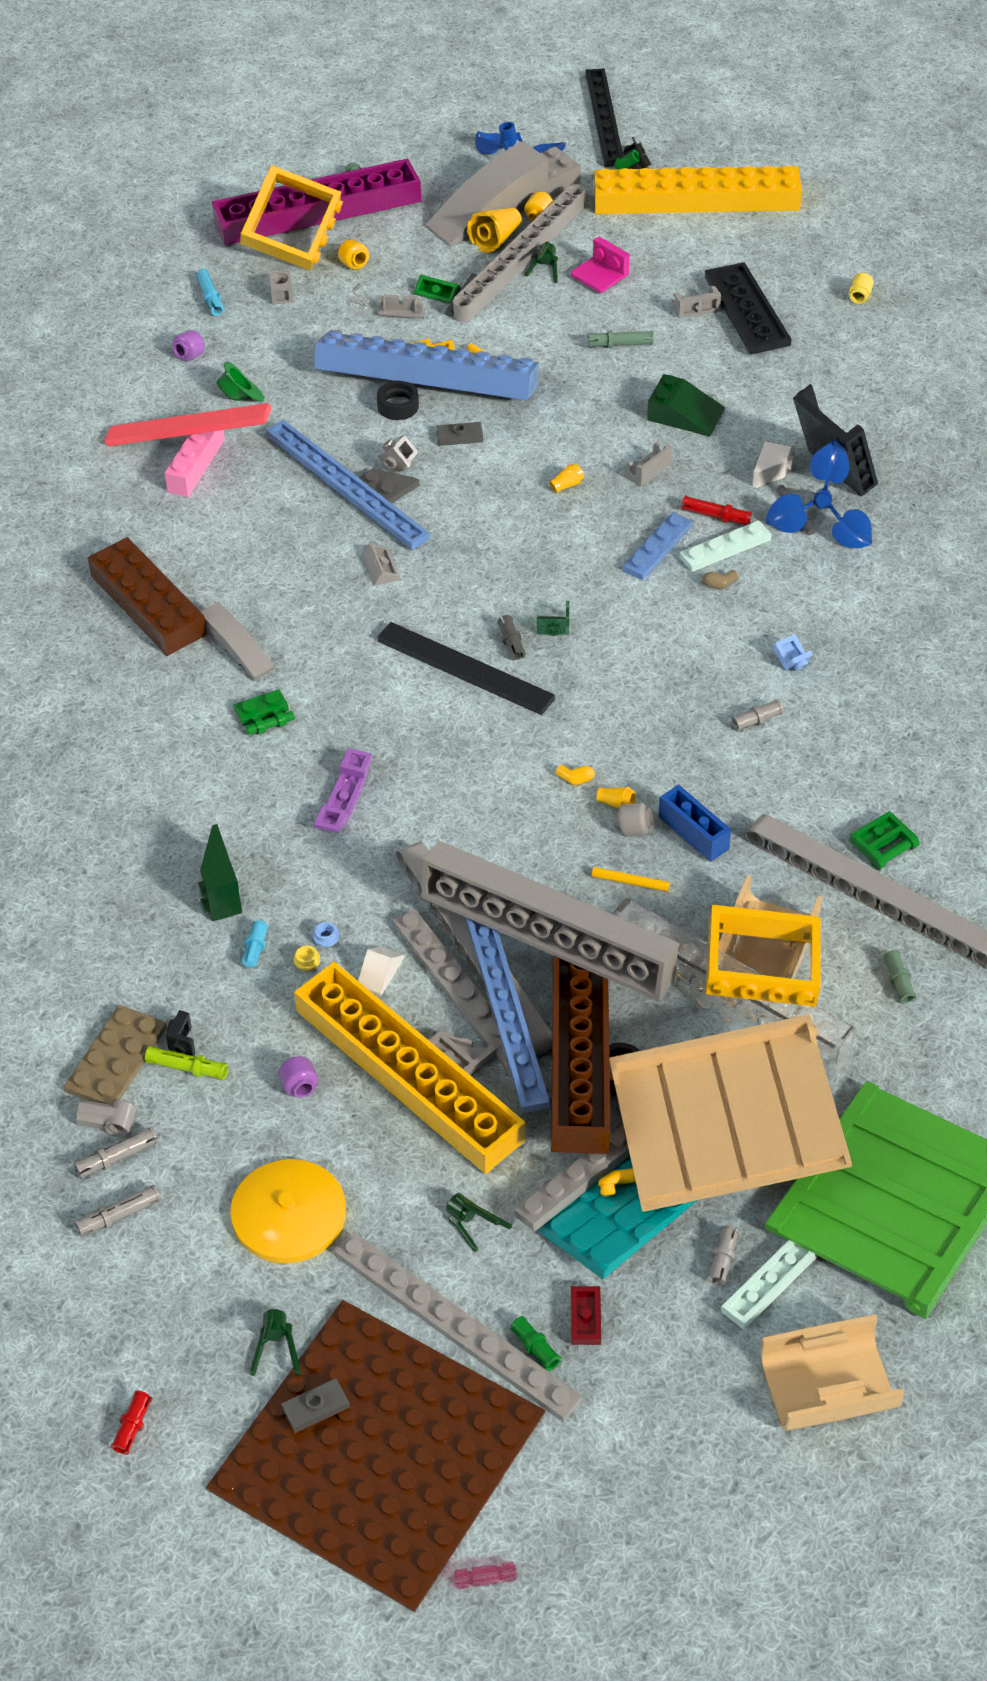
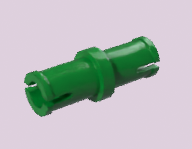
[510,1316,562,1371]

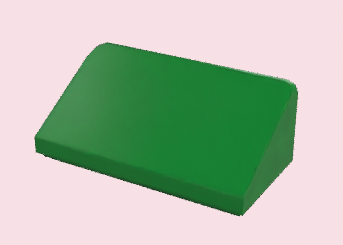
[413,274,461,304]

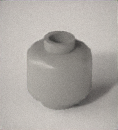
[614,802,654,837]

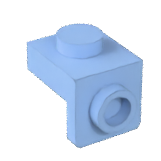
[772,634,813,671]

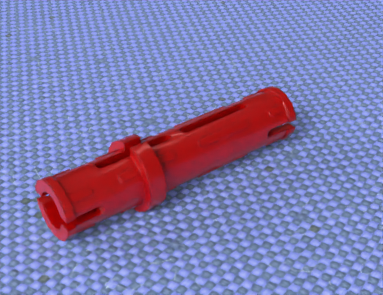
[681,495,752,526]

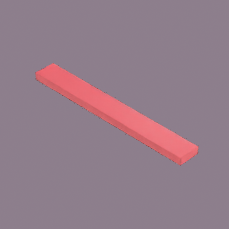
[104,403,272,446]

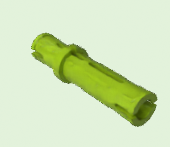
[145,1046,228,1081]

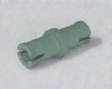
[883,950,917,1004]

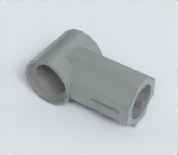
[76,1100,137,1138]

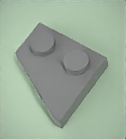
[429,1031,496,1075]

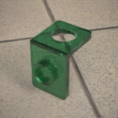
[537,600,570,636]

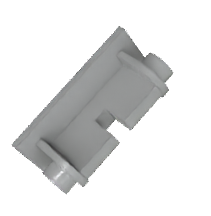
[378,294,424,318]

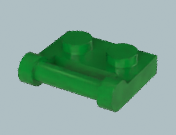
[850,811,920,870]

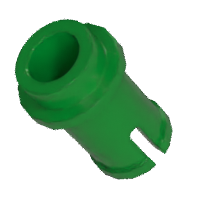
[614,150,641,169]

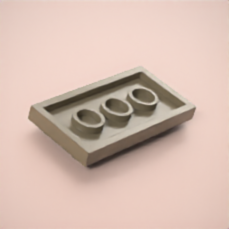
[64,1005,167,1105]

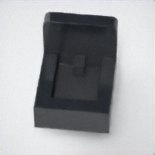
[166,1010,196,1056]

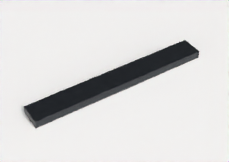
[585,68,623,167]
[378,622,555,715]

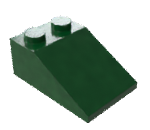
[647,374,725,437]
[197,824,242,921]

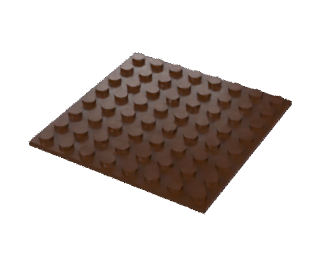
[206,1300,546,1612]

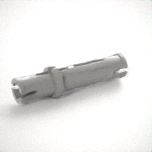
[73,1126,158,1179]
[74,1184,161,1238]

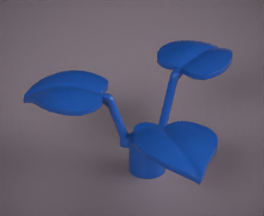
[475,122,566,154]
[766,440,872,548]

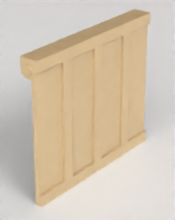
[609,1014,852,1212]

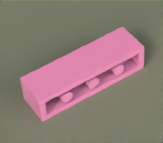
[165,430,225,497]

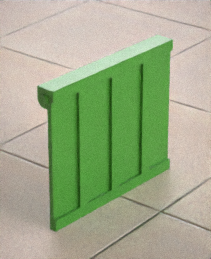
[765,1081,987,1319]

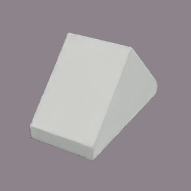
[358,946,405,996]

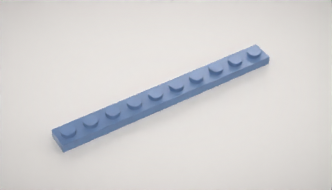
[266,420,430,550]
[465,917,550,1114]

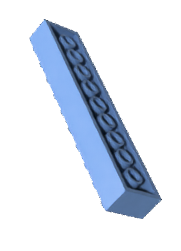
[314,330,539,400]

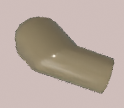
[702,570,738,590]

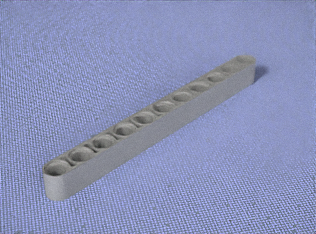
[453,184,585,323]
[745,814,987,969]
[396,841,552,1057]

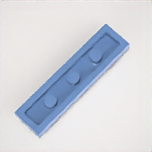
[623,512,692,581]

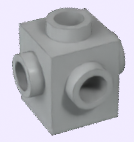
[377,435,419,473]

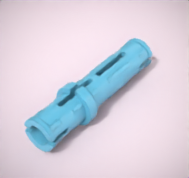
[196,269,224,316]

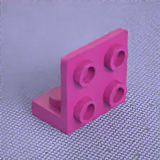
[571,236,630,293]

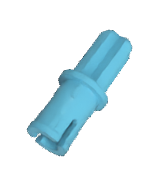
[241,920,269,969]

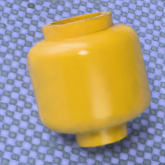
[524,192,553,221]
[338,239,369,270]

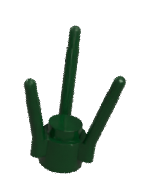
[525,241,558,283]
[446,1193,512,1252]
[250,1309,301,1376]

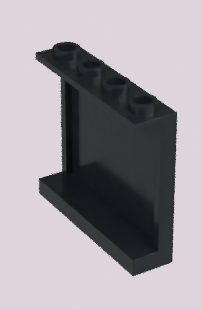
[793,384,878,497]

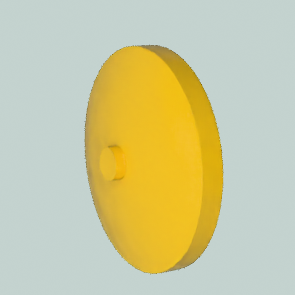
[230,1159,346,1263]

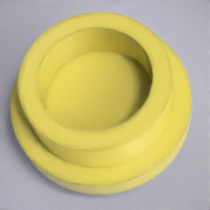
[293,945,320,971]

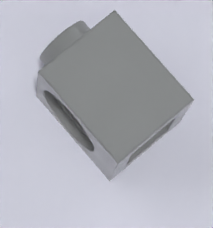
[269,271,293,305]

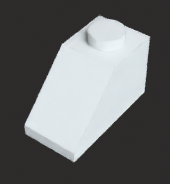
[753,441,794,488]

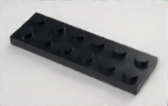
[705,262,792,355]

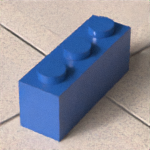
[658,784,731,862]

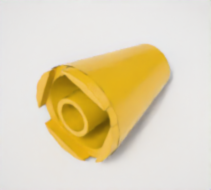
[467,208,522,253]

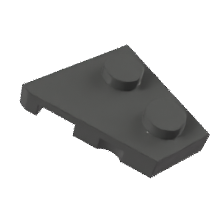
[358,468,420,503]

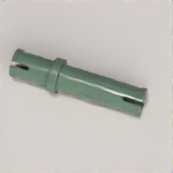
[588,330,654,348]

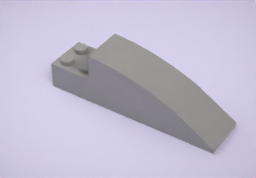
[426,141,581,247]

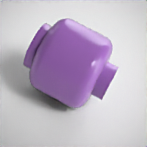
[172,330,205,362]
[278,1056,319,1098]

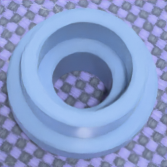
[313,922,340,947]

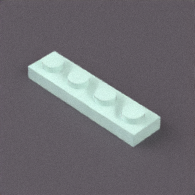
[679,520,772,572]
[721,1240,818,1330]

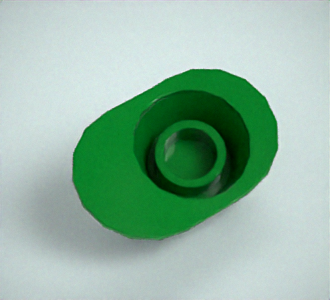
[216,362,265,402]

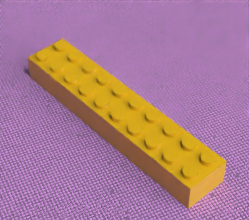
[594,165,802,214]
[294,961,526,1175]

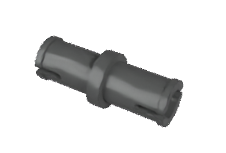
[498,615,526,660]

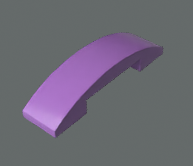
[314,748,372,833]

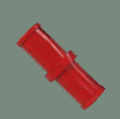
[110,1390,153,1455]

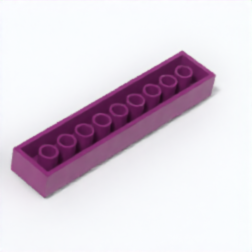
[212,158,422,246]

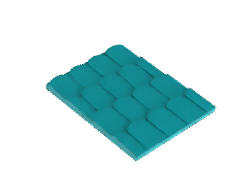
[537,1156,698,1279]

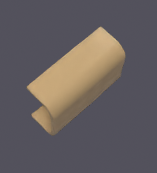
[718,875,823,979]
[761,1314,904,1431]

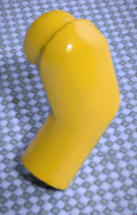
[555,764,595,785]
[598,1168,636,1196]

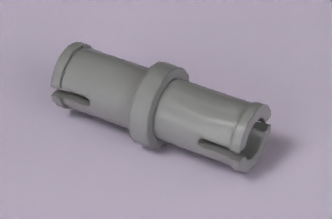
[732,699,783,731]
[707,1225,740,1286]

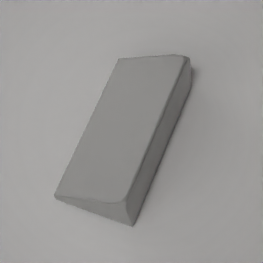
[361,543,401,586]

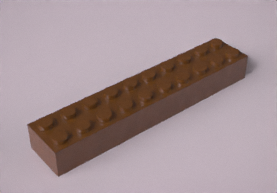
[551,955,610,1154]

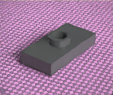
[436,422,483,446]
[281,1378,350,1434]

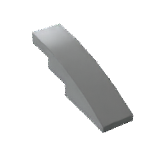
[200,602,274,681]

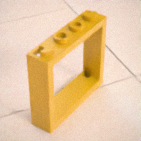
[240,165,343,270]
[706,905,821,1007]

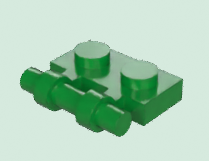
[234,689,295,735]

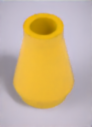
[549,463,584,493]
[596,787,636,809]

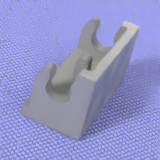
[672,286,721,318]
[624,441,672,487]

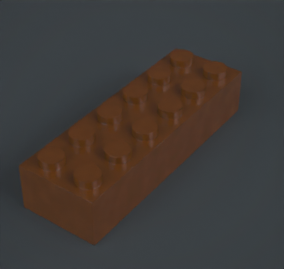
[88,537,207,656]

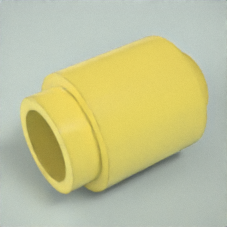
[849,273,874,304]

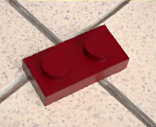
[571,1286,601,1345]

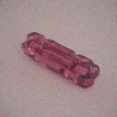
[454,1561,517,1589]

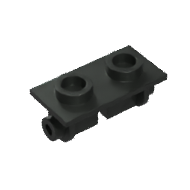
[623,137,651,169]

